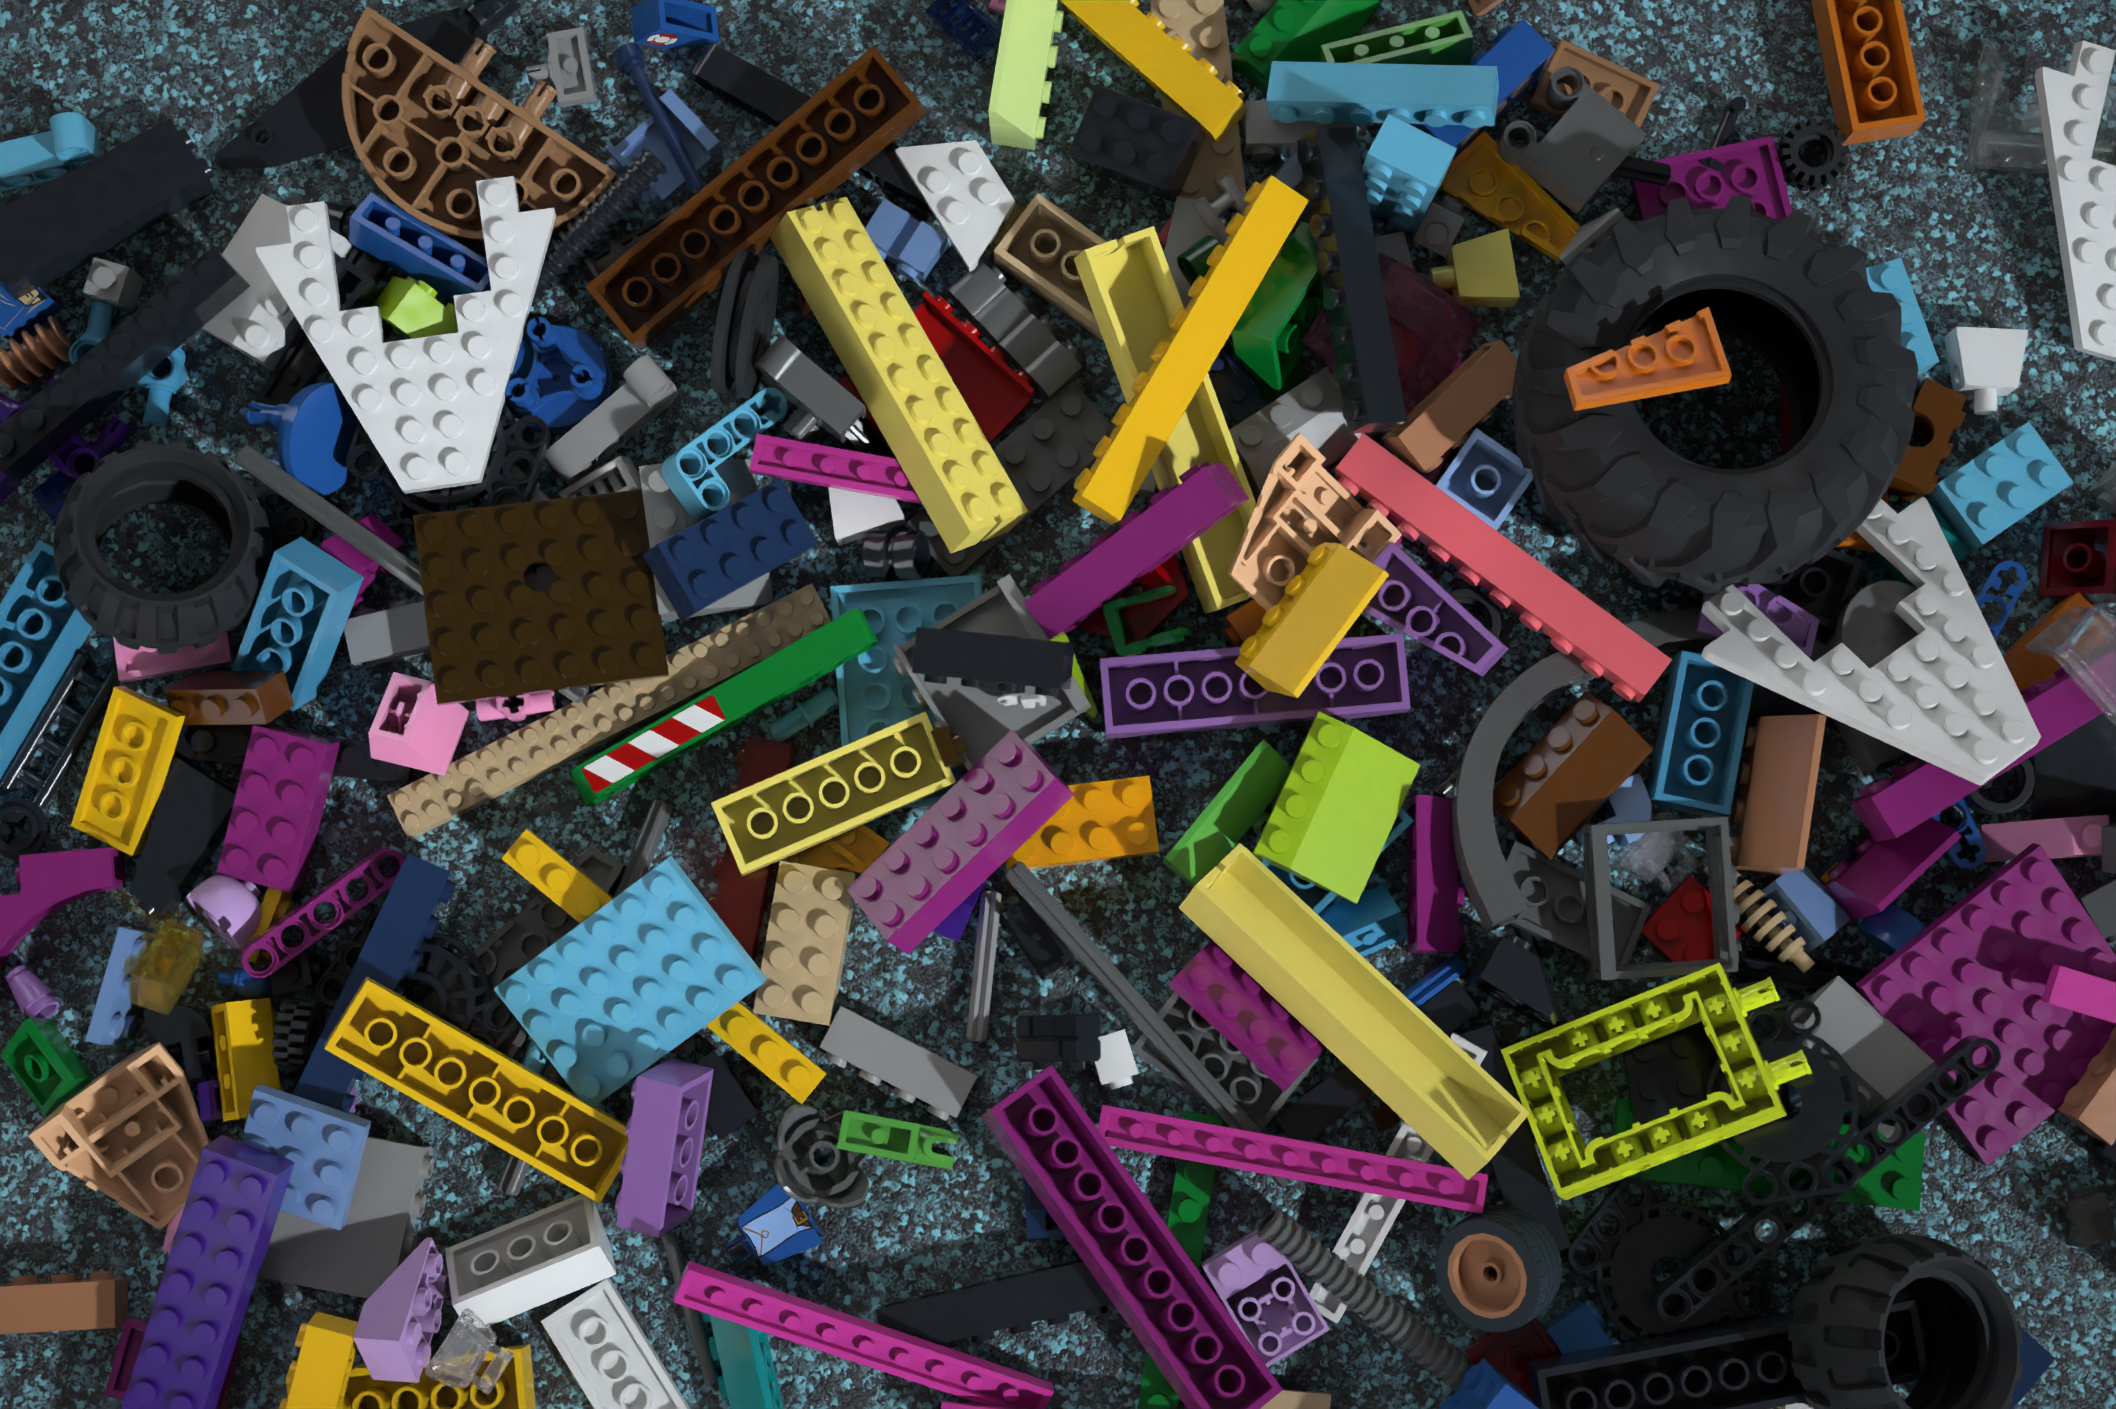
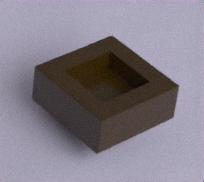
[931,725,968,768]

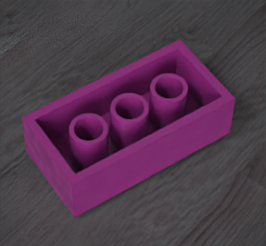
[217,722,341,893]

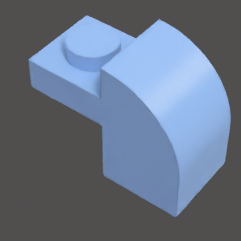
[1575,773,1652,847]

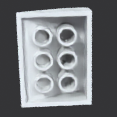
[201,194,353,371]

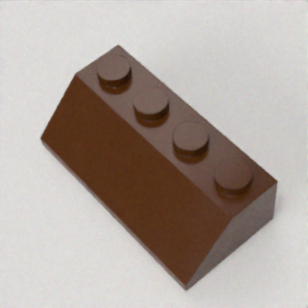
[1493,691,1653,861]

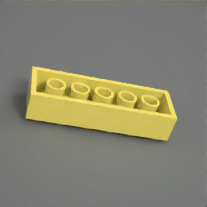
[711,711,956,876]

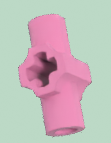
[476,691,556,723]

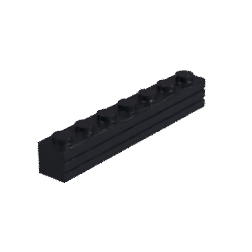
[1735,944,1872,999]

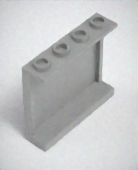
[892,574,1092,775]
[259,1136,435,1299]

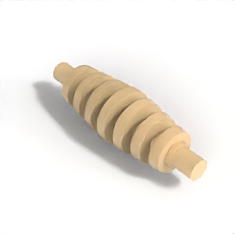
[1703,865,1815,973]

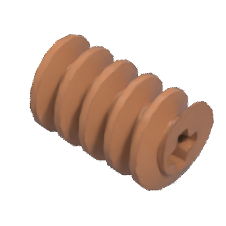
[0,316,72,391]

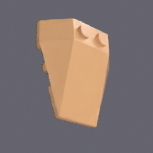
[1228,433,1402,611]
[28,1042,210,1230]

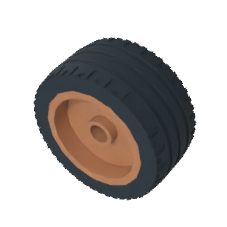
[1435,1206,1562,1332]

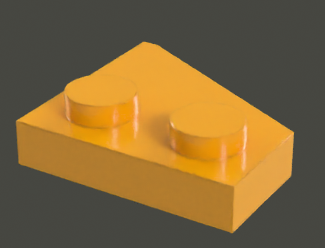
[786,824,891,874]

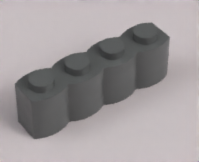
[948,260,1082,401]

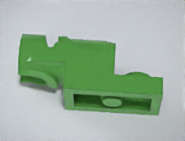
[836,1110,959,1170]

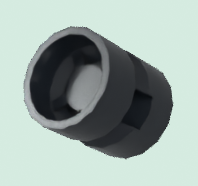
[863,530,930,580]

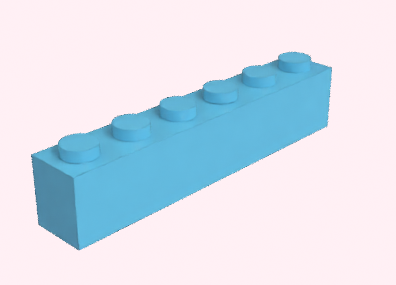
[1266,61,1499,128]

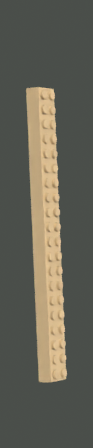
[387,583,831,839]

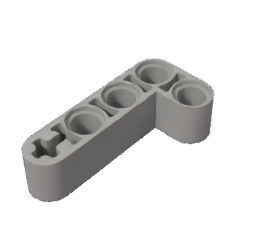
[544,355,679,486]

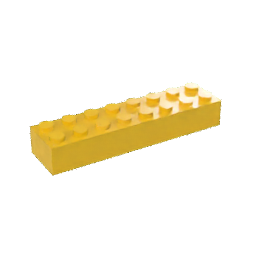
[324,976,629,1204]

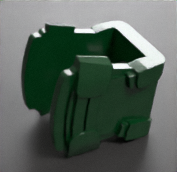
[1103,585,1190,656]

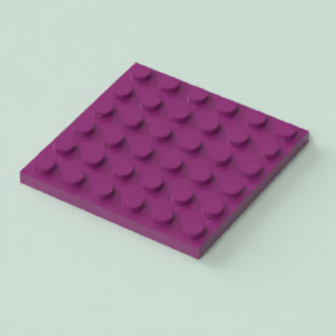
[1855,843,2116,1166]

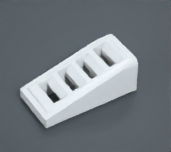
[558,456,642,498]

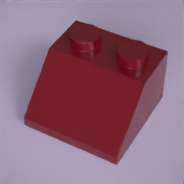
[2039,519,2116,603]

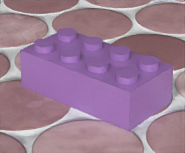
[615,1058,714,1238]

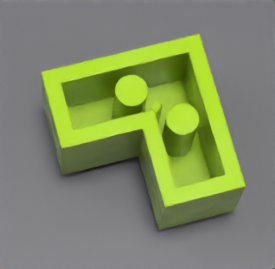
[371,276,458,339]

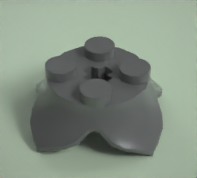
[774,1104,869,1208]

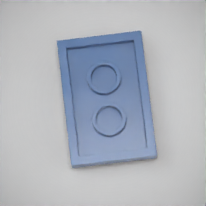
[85,927,160,1045]

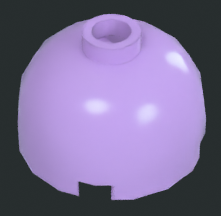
[186,875,262,950]

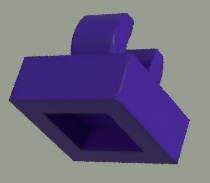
[193,1080,223,1121]

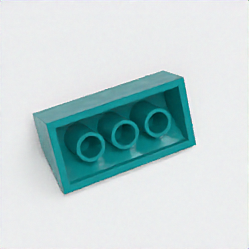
[702,1277,784,1409]

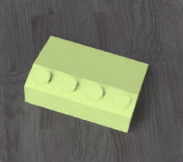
[988,0,1064,150]

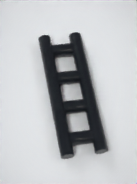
[0,652,121,808]

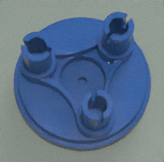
[505,317,613,435]
[246,382,360,495]

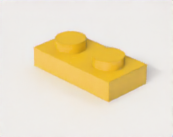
[247,887,294,964]

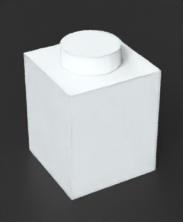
[1094,1029,1139,1090]

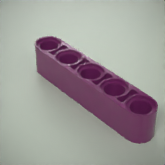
[240,848,405,978]

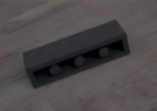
[912,627,1075,696]

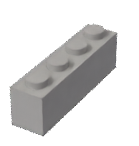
[820,1006,978,1121]

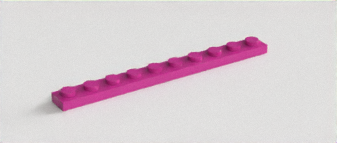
[1098,1105,1488,1214]
[673,1261,1054,1409]

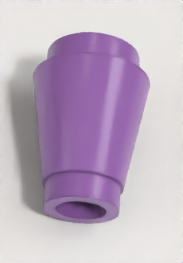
[5,965,60,1018]

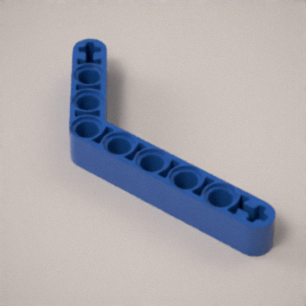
[1902,560,2027,869]

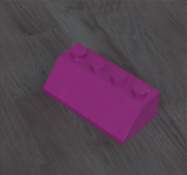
[1407,795,1465,953]

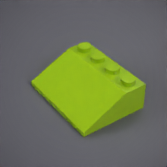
[1252,711,1420,904]

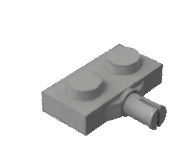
[526,27,597,108]

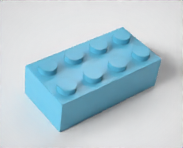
[1362,114,1457,234]

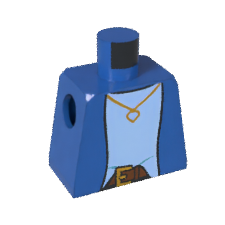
[726,1183,826,1267]

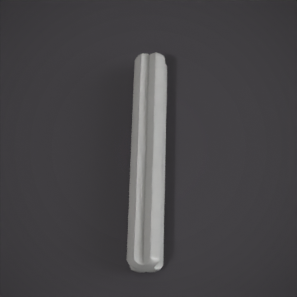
[966,891,1002,1042]

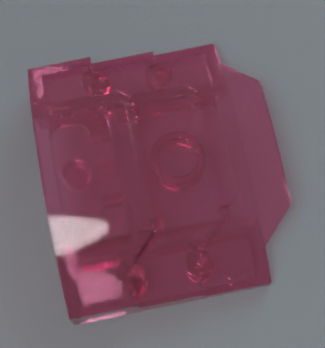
[1301,252,1479,413]

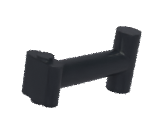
[1701,97,1746,171]

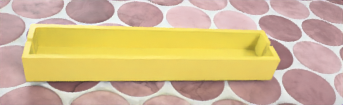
[770,197,1029,553]
[1074,226,1256,614]
[1179,843,1530,1180]

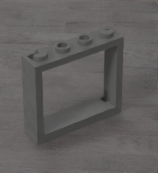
[1581,817,1742,980]

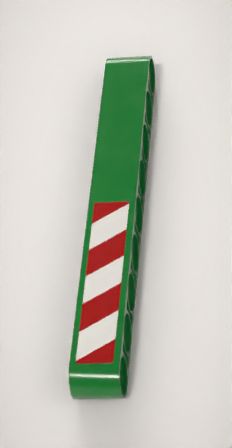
[569,608,879,807]

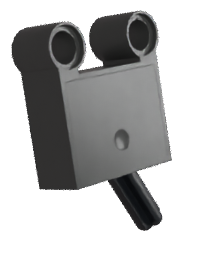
[1497,66,1671,215]
[755,335,895,458]

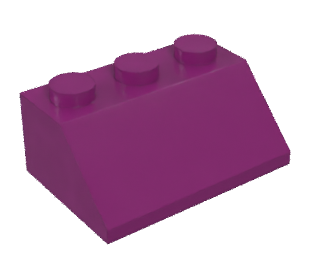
[1823,817,1961,921]

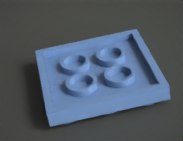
[242,1084,371,1231]

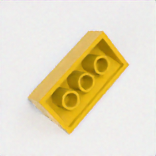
[1234,542,1389,698]

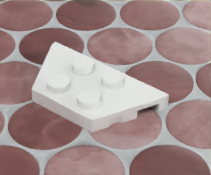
[895,140,1016,272]

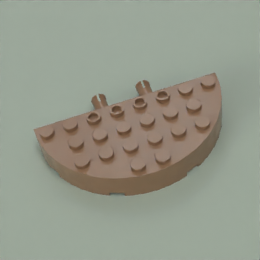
[342,6,617,246]

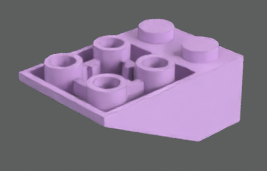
[1200,1229,1330,1368]
[353,1237,450,1383]

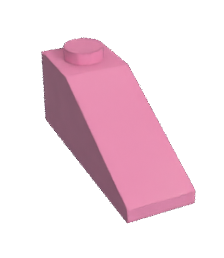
[1979,815,2109,863]

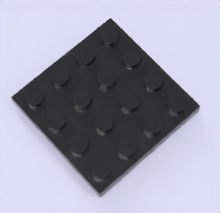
[1614,982,1793,1144]

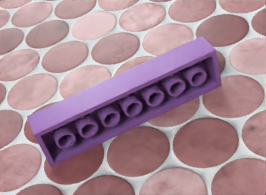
[1099,633,1411,739]

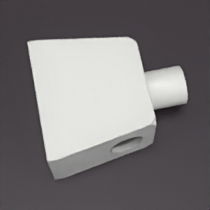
[1945,326,2028,415]
[828,451,906,546]

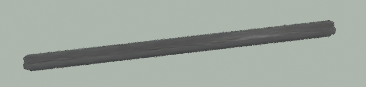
[235,445,589,703]
[497,799,673,1196]
[1005,861,1294,1188]

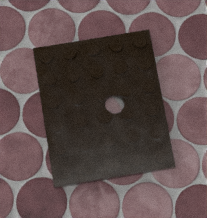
[413,489,669,706]

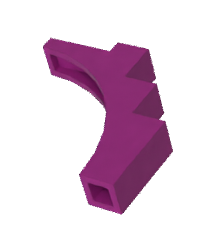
[0,847,126,970]

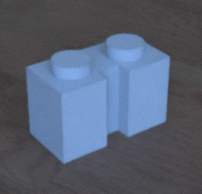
[865,198,949,283]

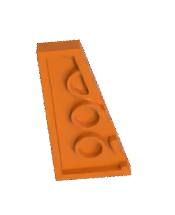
[1563,307,1732,411]

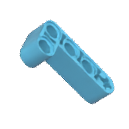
[0,112,102,192]
[661,387,788,519]

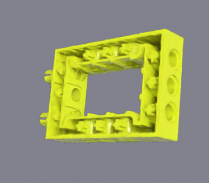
[1501,962,1812,1200]

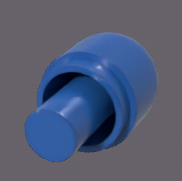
[217,966,272,998]

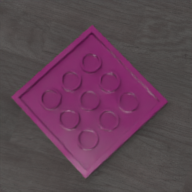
[1629,136,1792,221]
[1168,939,1326,1092]

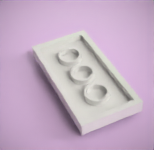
[541,1277,690,1409]

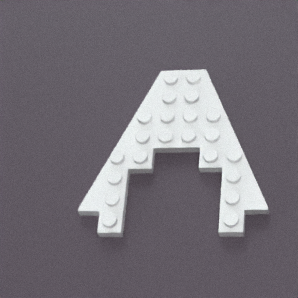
[2034,40,2116,362]
[255,176,556,494]
[1701,497,2041,786]

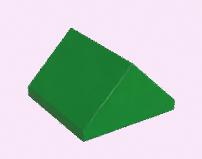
[0,1018,94,1116]

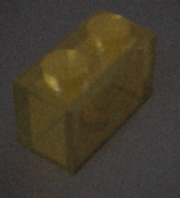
[131,919,203,1015]

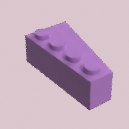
[1363,542,1508,677]

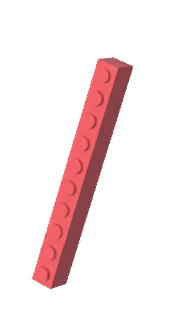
[1335,433,1672,703]

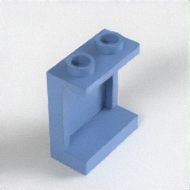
[605,88,724,210]

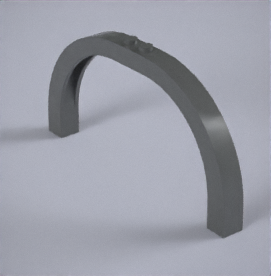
[1452,608,1908,933]

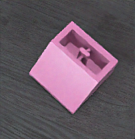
[368,672,469,776]

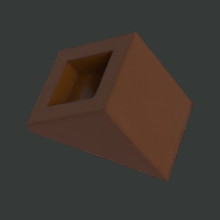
[1369,1103,1401,1133]

